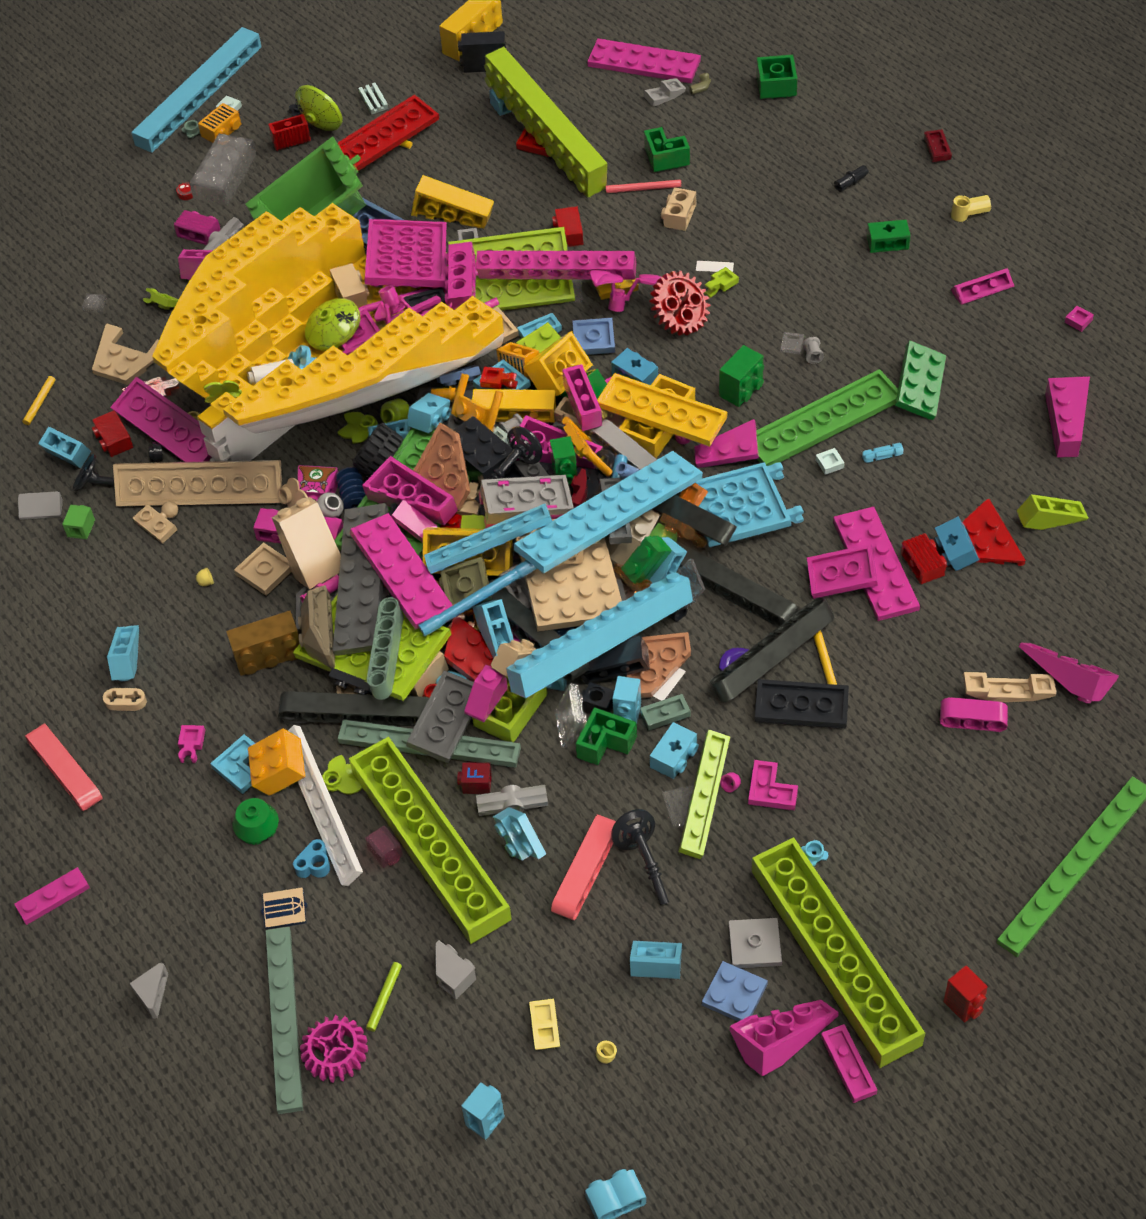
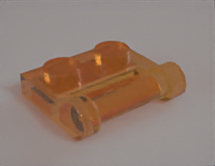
[659,513,707,548]

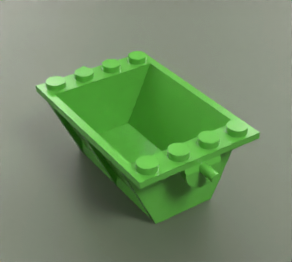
[246,136,366,221]

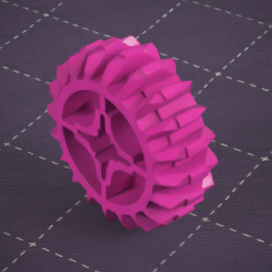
[300,1015,368,1083]

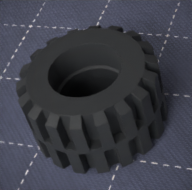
[352,423,403,478]

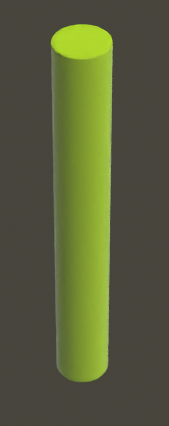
[366,962,402,1032]

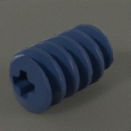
[336,467,366,510]

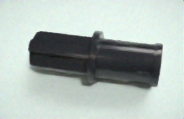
[834,165,869,192]

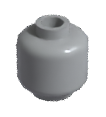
[316,492,344,518]

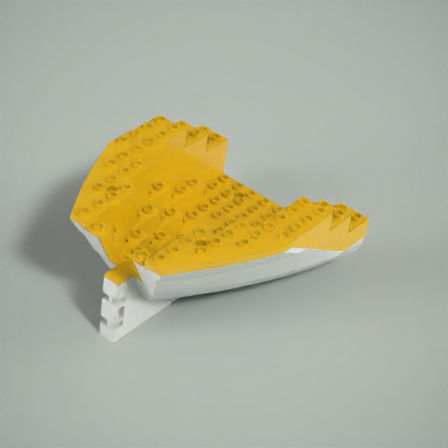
[152,203,504,462]

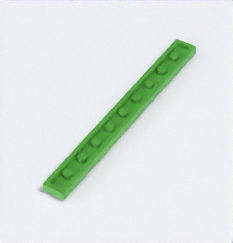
[997,776,1146,957]

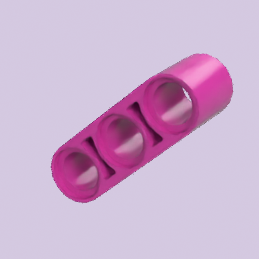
[940,698,1008,732]

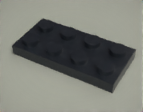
[755,679,849,729]

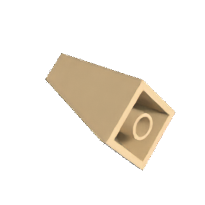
[272,497,341,589]

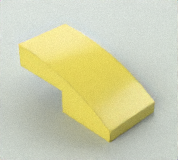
[529,999,560,1050]

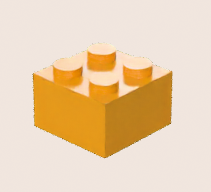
[248,728,305,796]

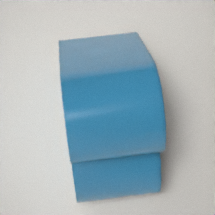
[293,839,330,878]

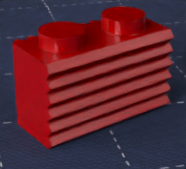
[268,114,311,150]
[552,206,584,247]
[91,410,133,457]
[901,533,947,584]

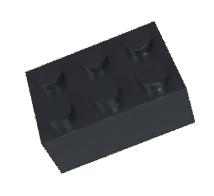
[454,416,516,486]

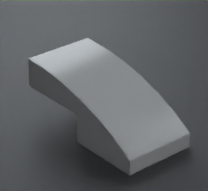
[644,78,686,106]

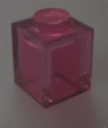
[365,825,403,868]

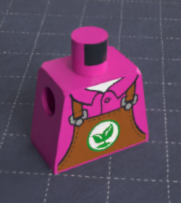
[298,465,338,501]

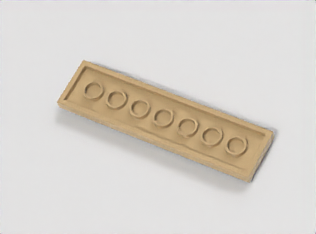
[113,460,282,506]

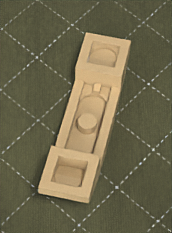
[963,672,1056,702]

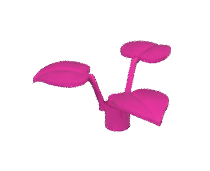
[590,270,661,312]
[364,285,453,343]

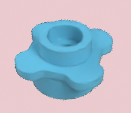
[801,840,828,866]

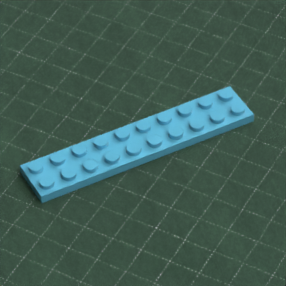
[514,451,703,573]

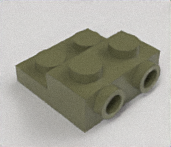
[439,557,492,611]

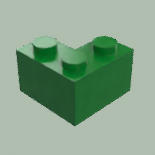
[644,127,690,172]
[576,707,637,765]

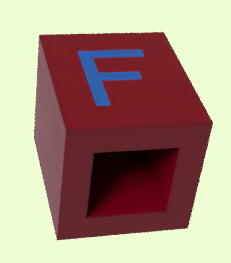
[457,763,492,794]

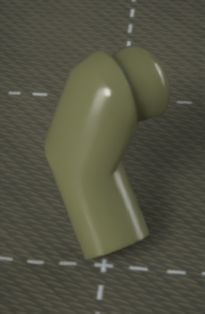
[689,73,711,95]

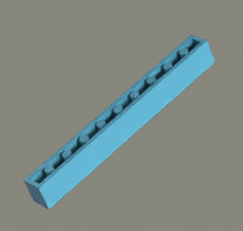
[131,27,261,153]
[506,573,693,698]

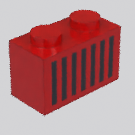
[943,966,988,1023]

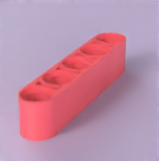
[25,723,103,812]
[551,815,616,920]

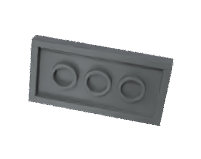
[406,670,474,763]

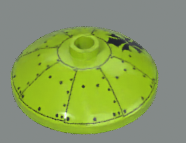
[295,85,343,131]
[305,298,360,351]

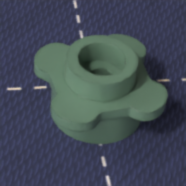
[182,120,200,138]

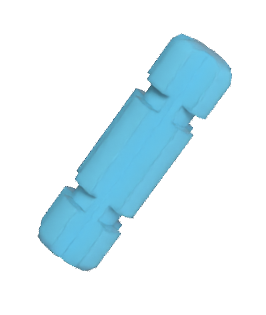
[862,443,903,463]

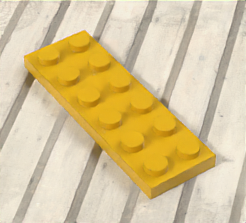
[597,373,728,446]

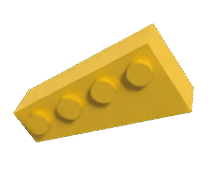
[411,175,494,229]

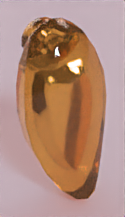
[613,564,652,593]

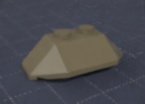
[605,509,660,568]
[298,585,335,668]

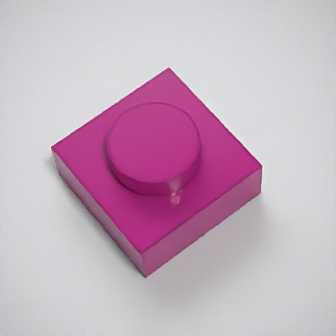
[1064,306,1094,332]

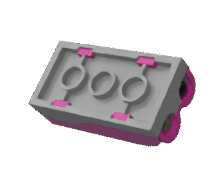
[479,475,574,528]

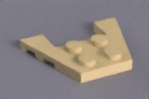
[92,324,159,385]

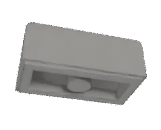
[18,491,63,520]

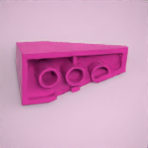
[1019,643,1119,704]

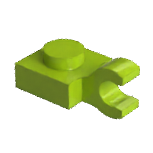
[704,267,739,298]
[143,288,179,310]

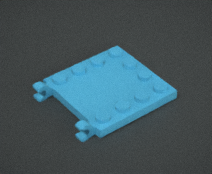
[696,462,804,547]

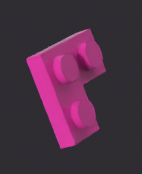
[748,760,798,810]

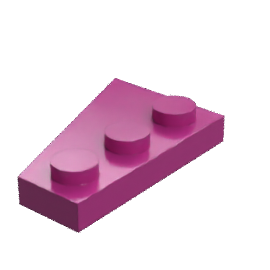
[695,419,759,468]

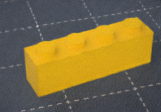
[472,389,556,423]

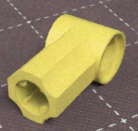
[951,195,991,222]

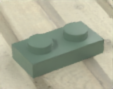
[640,694,691,731]

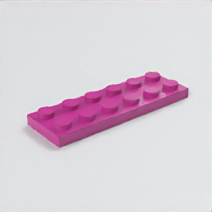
[587,39,701,83]
[110,377,212,462]
[833,507,920,621]
[350,513,453,629]

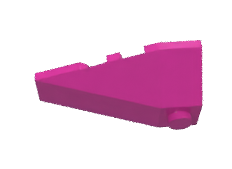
[730,1000,838,1076]

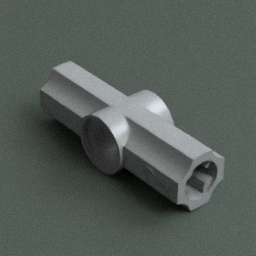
[203,217,244,250]
[476,785,548,816]

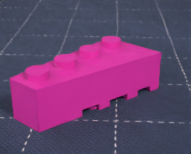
[1045,376,1090,457]
[511,415,603,469]
[362,456,458,525]

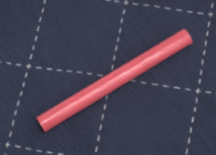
[606,180,681,193]

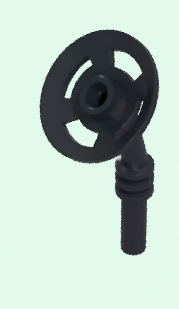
[475,426,543,503]
[73,454,115,492]
[611,809,669,905]

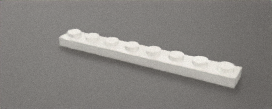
[288,725,363,886]

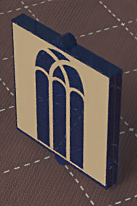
[261,887,308,930]

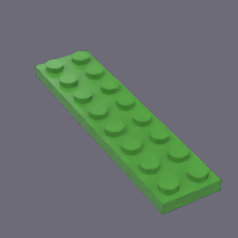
[757,369,898,466]

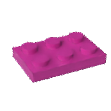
[807,544,878,599]

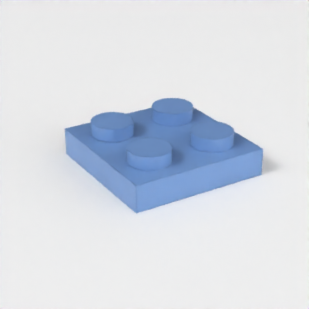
[573,318,615,355]
[436,365,481,386]
[702,961,768,1022]

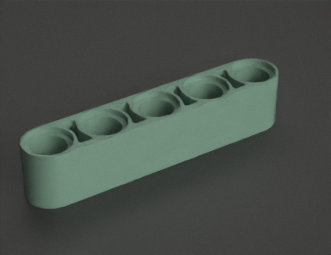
[367,597,404,700]

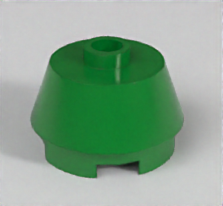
[232,798,279,845]

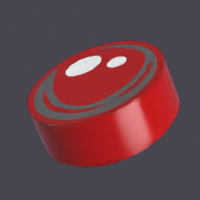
[176,183,196,200]

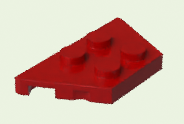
[962,499,1026,566]
[444,616,494,682]

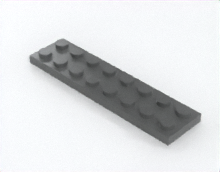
[333,503,388,656]

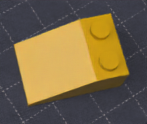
[523,331,593,396]

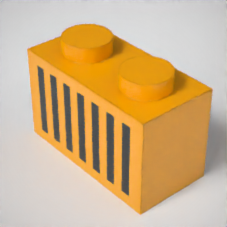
[198,103,242,145]
[496,342,539,380]

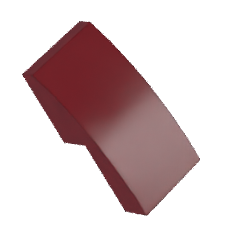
[571,469,587,508]

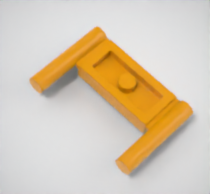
[451,373,503,432]
[562,417,612,476]

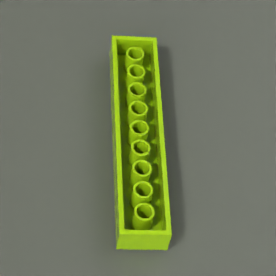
[484,47,607,198]
[349,736,512,944]
[752,837,925,1068]

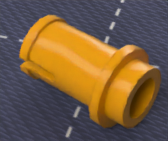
[431,386,457,402]

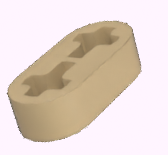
[103,688,147,711]

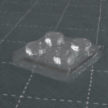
[555,684,586,748]

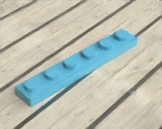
[424,504,553,574]

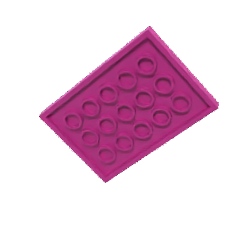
[365,219,446,289]

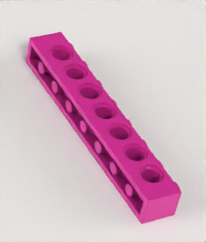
[476,250,636,280]

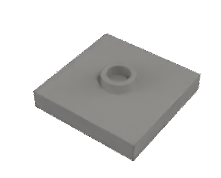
[729,918,782,968]

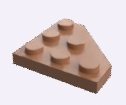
[413,423,470,510]
[626,632,691,698]

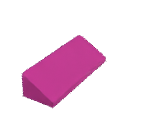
[951,268,1014,305]

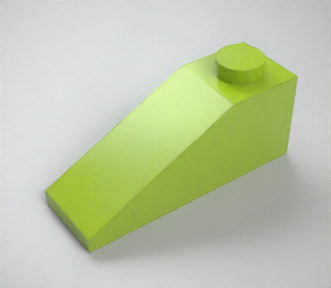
[1017,494,1088,530]

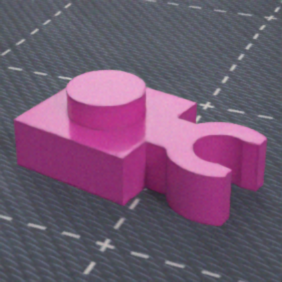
[178,725,206,763]

